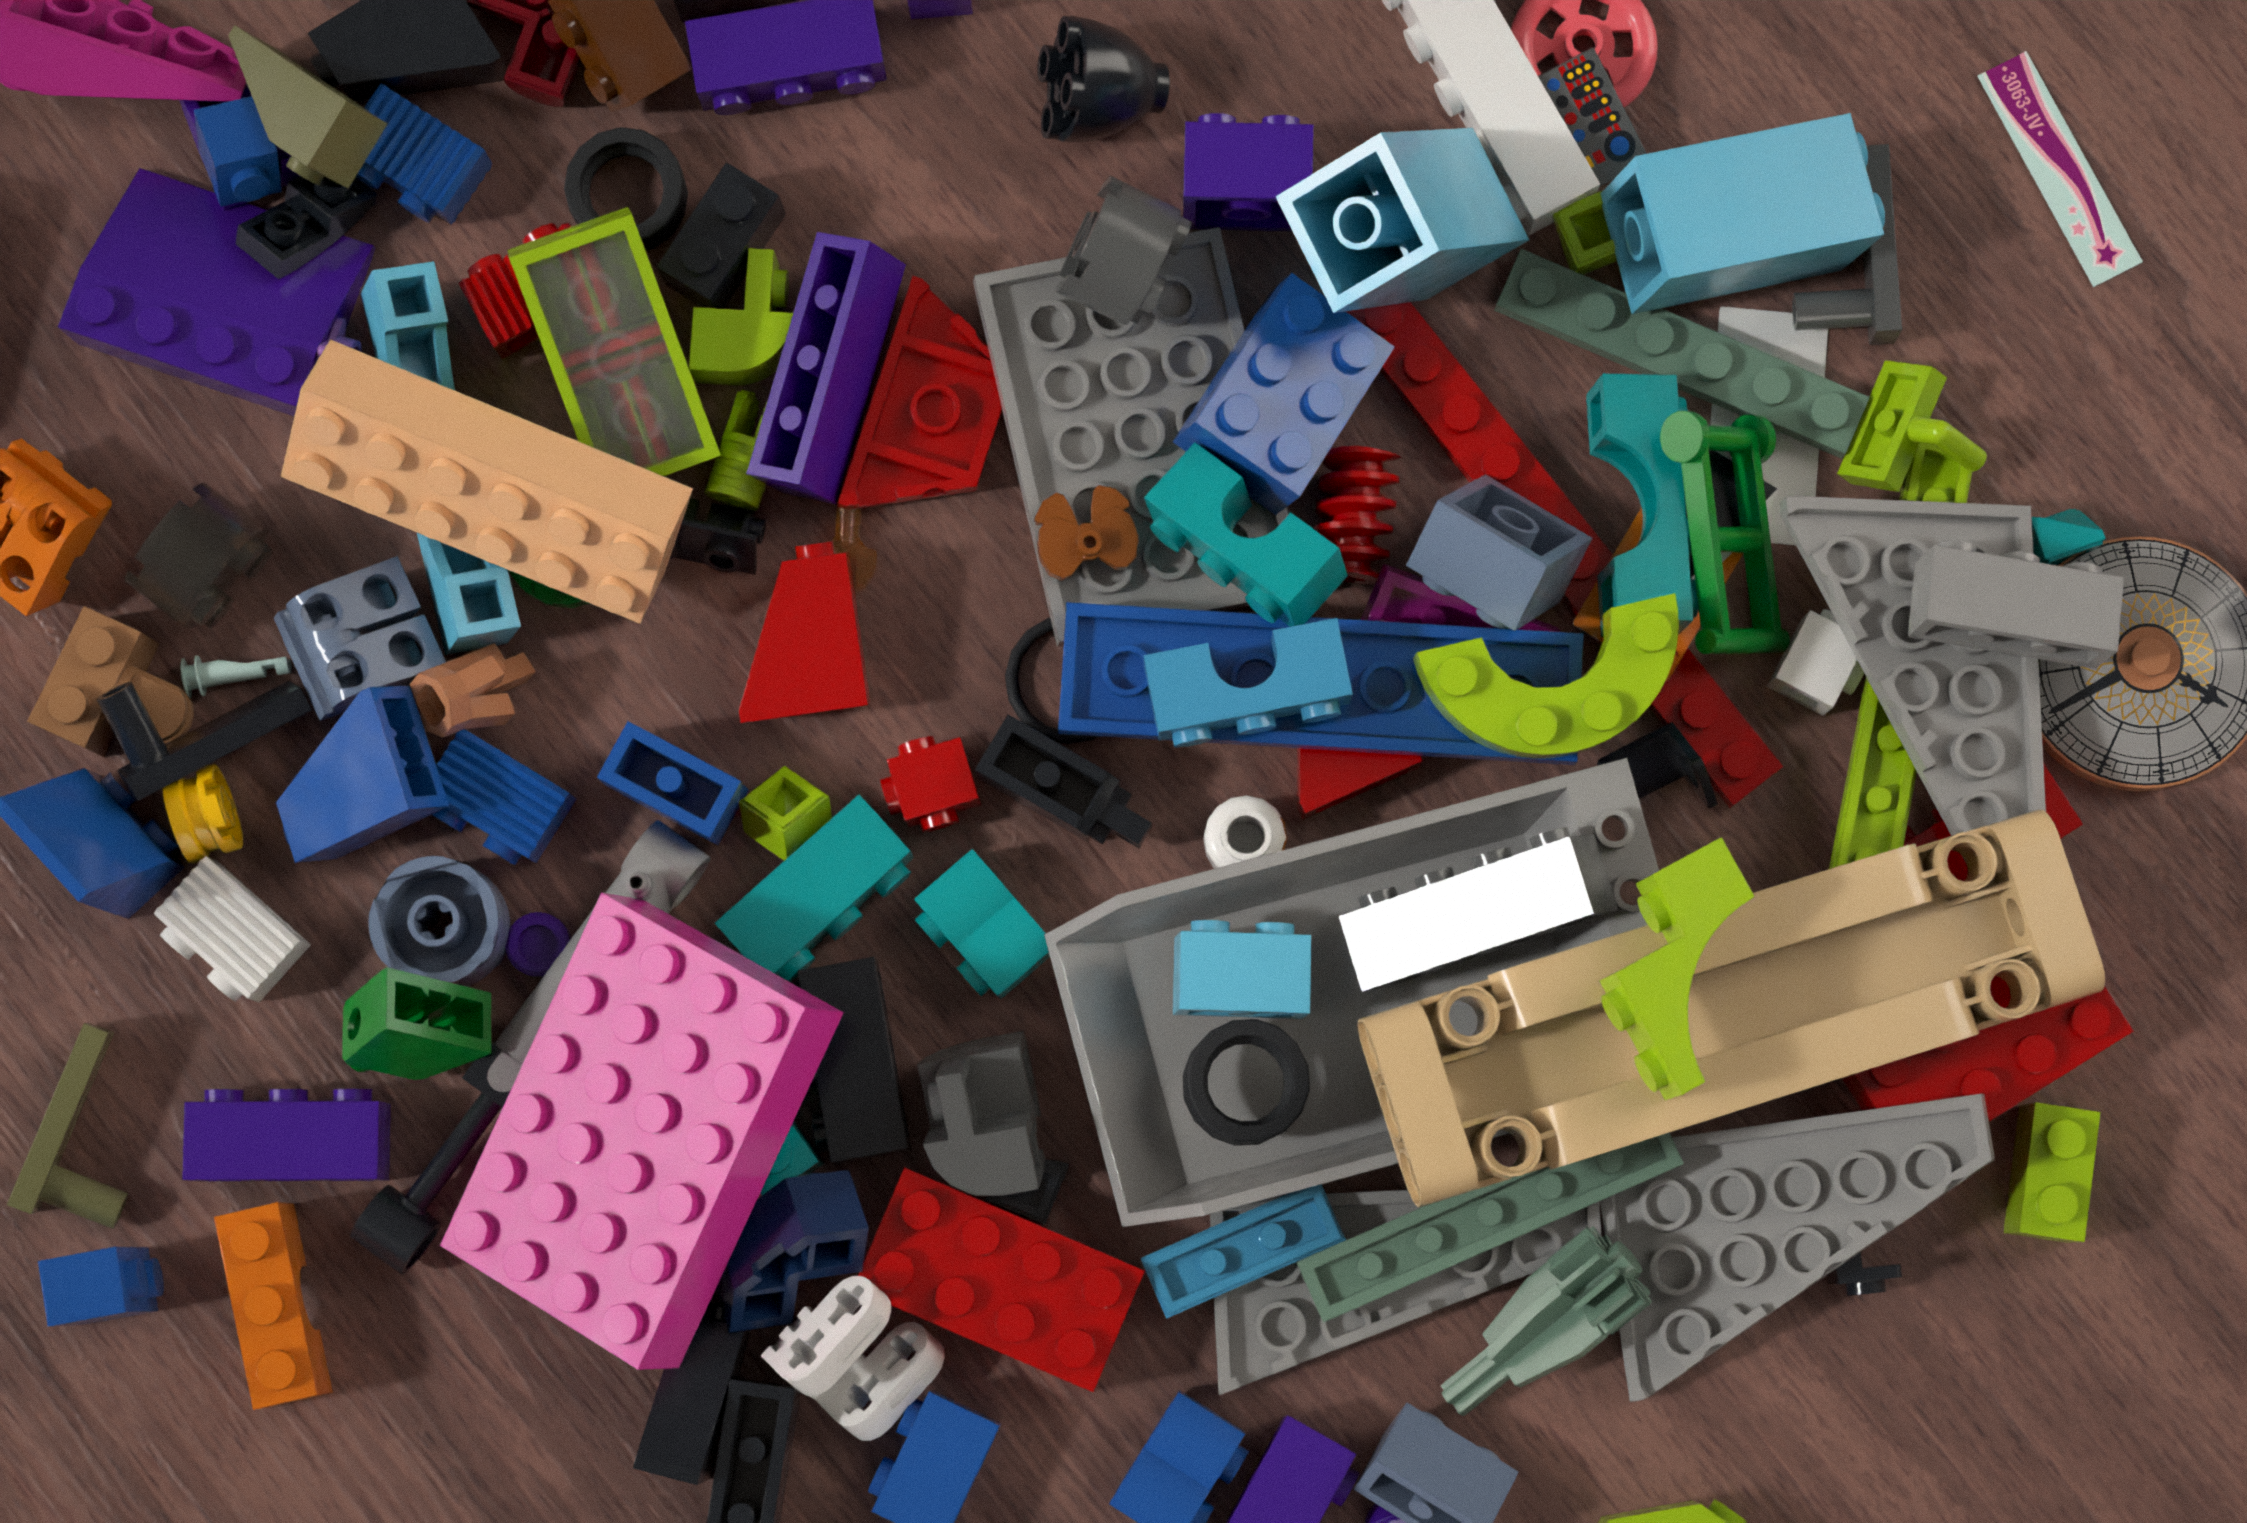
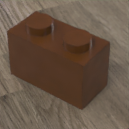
[548,0,692,112]

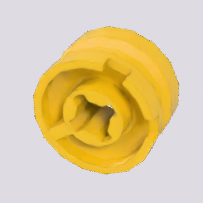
[163,763,243,864]

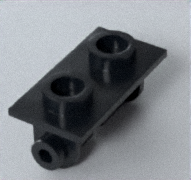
[670,498,766,575]

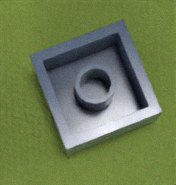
[1406,475,1593,631]

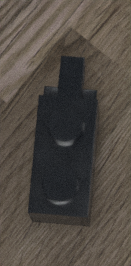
[975,714,1153,849]

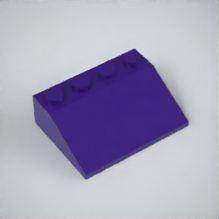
[58,168,376,416]

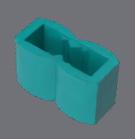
[914,849,1050,999]

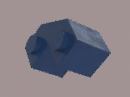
[716,1170,869,1333]

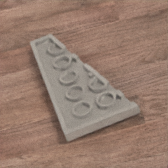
[1210,1190,1601,1395]

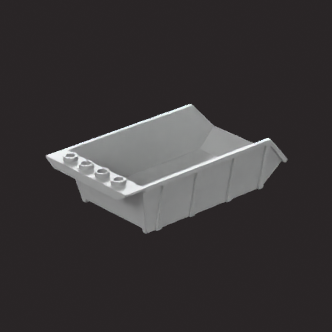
[1044,758,1659,1227]

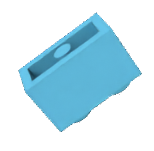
[1173,920,1311,1019]

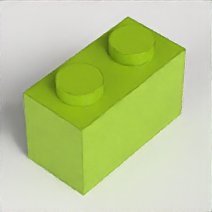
[2003,1102,2101,1243]

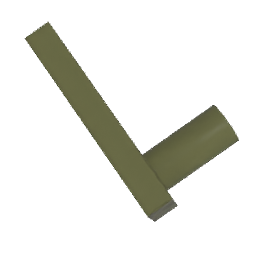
[7,1023,129,1229]

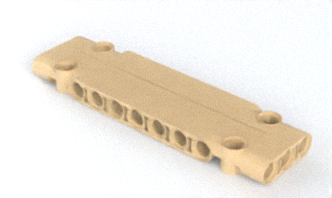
[1358,809,2105,1208]

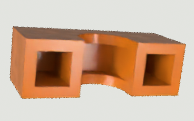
[214,1202,333,1410]

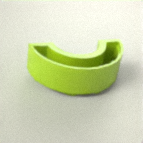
[1413,593,1679,759]

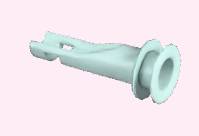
[180,655,292,698]

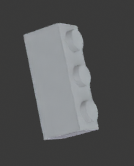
[1908,541,2124,669]

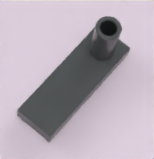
[1792,144,1902,345]

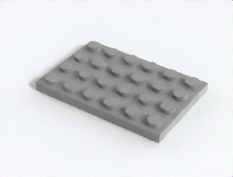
[973,227,1288,646]

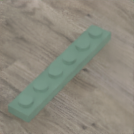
[1494,249,1870,459]
[1297,1132,1684,1323]

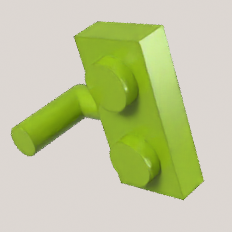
[1837,360,1987,492]

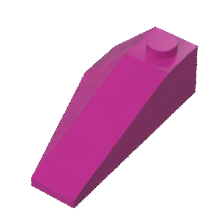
[0,0,247,101]

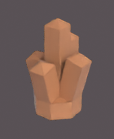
[410,643,536,738]

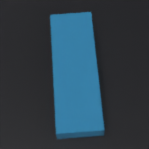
[1140,1184,1346,1319]

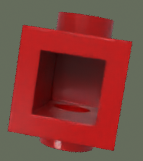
[880,736,981,833]

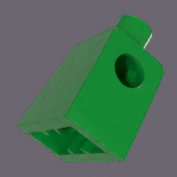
[342,967,491,1080]

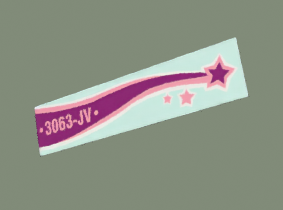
[1977,51,2143,287]

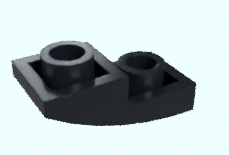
[235,176,377,279]

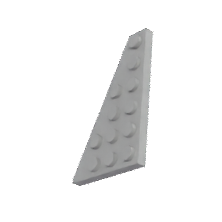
[1780,496,2046,866]
[1600,1094,1995,1402]

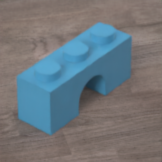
[1144,618,1353,748]

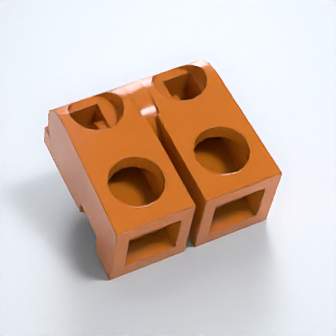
[0,438,112,616]

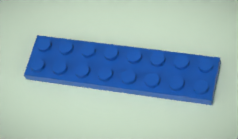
[1058,602,1584,765]

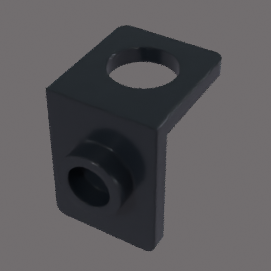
[1597,722,1718,809]

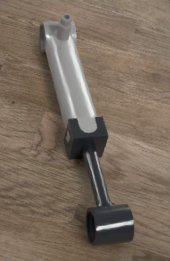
[350,820,710,1275]

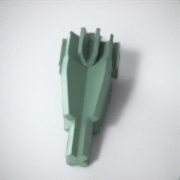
[1441,1226,1652,1416]

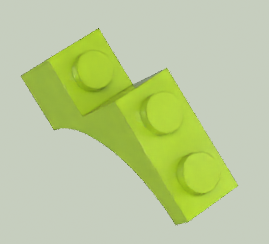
[1599,837,1755,1100]

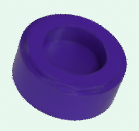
[506,912,571,978]

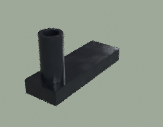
[96,681,312,801]

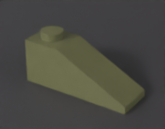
[228,25,387,188]

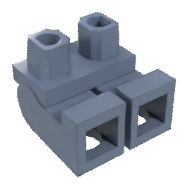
[274,556,446,721]

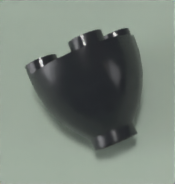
[1037,15,1170,142]

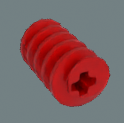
[1313,446,1402,585]

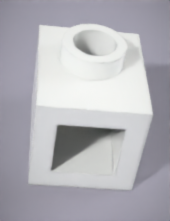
[1766,609,1864,716]

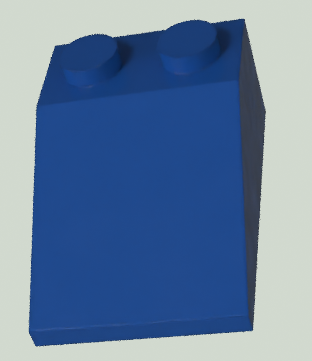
[0,768,185,919]

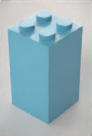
[1600,113,1885,314]
[1276,128,1529,313]

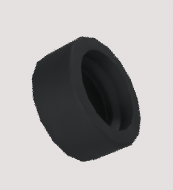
[564,127,688,251]
[1182,1019,1310,1146]

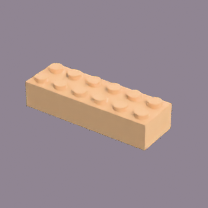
[281,339,693,624]

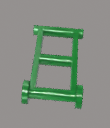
[1660,411,1790,654]

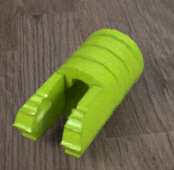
[704,390,767,511]

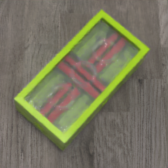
[507,207,721,476]

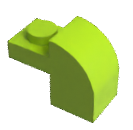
[689,248,793,385]

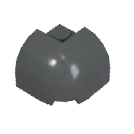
[917,1031,1046,1196]

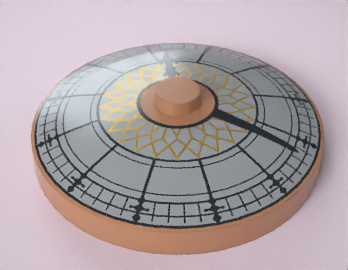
[2038,536,2247,792]

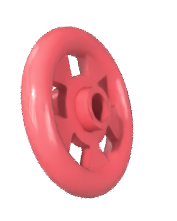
[1511,0,1658,107]

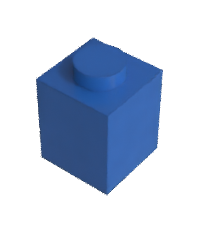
[194,96,282,207]

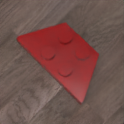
[838,276,1002,510]

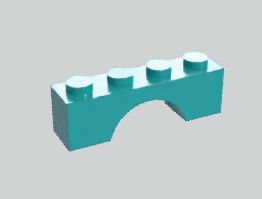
[1586,373,1699,637]

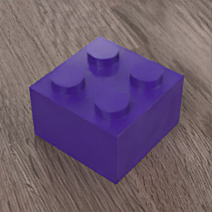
[1183,113,1314,231]

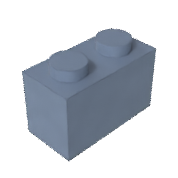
[1353,1402,1519,1523]

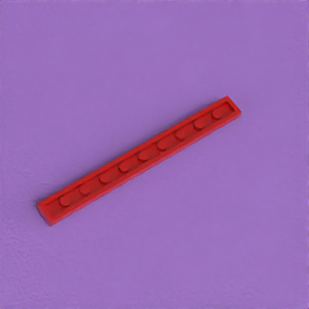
[1346,302,1783,808]

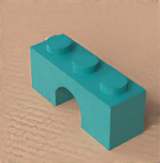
[1144,442,1348,627]

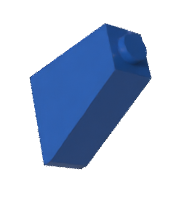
[276,686,449,863]

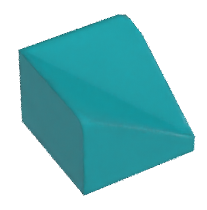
[2031,509,2106,565]

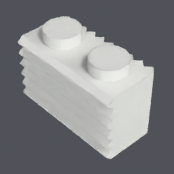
[154,856,311,1002]

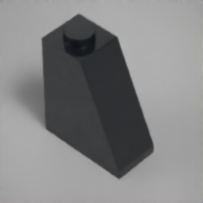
[308,0,507,102]
[633,1303,751,1485]

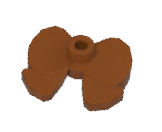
[1034,485,1138,581]

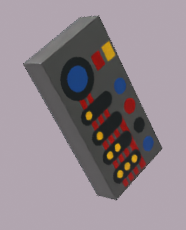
[1538,47,1647,187]

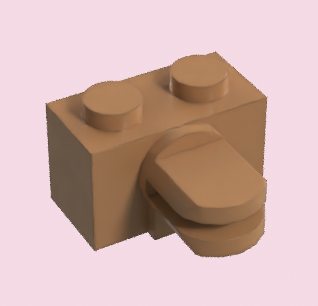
[27,606,194,757]

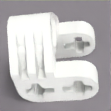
[761,1276,945,1441]

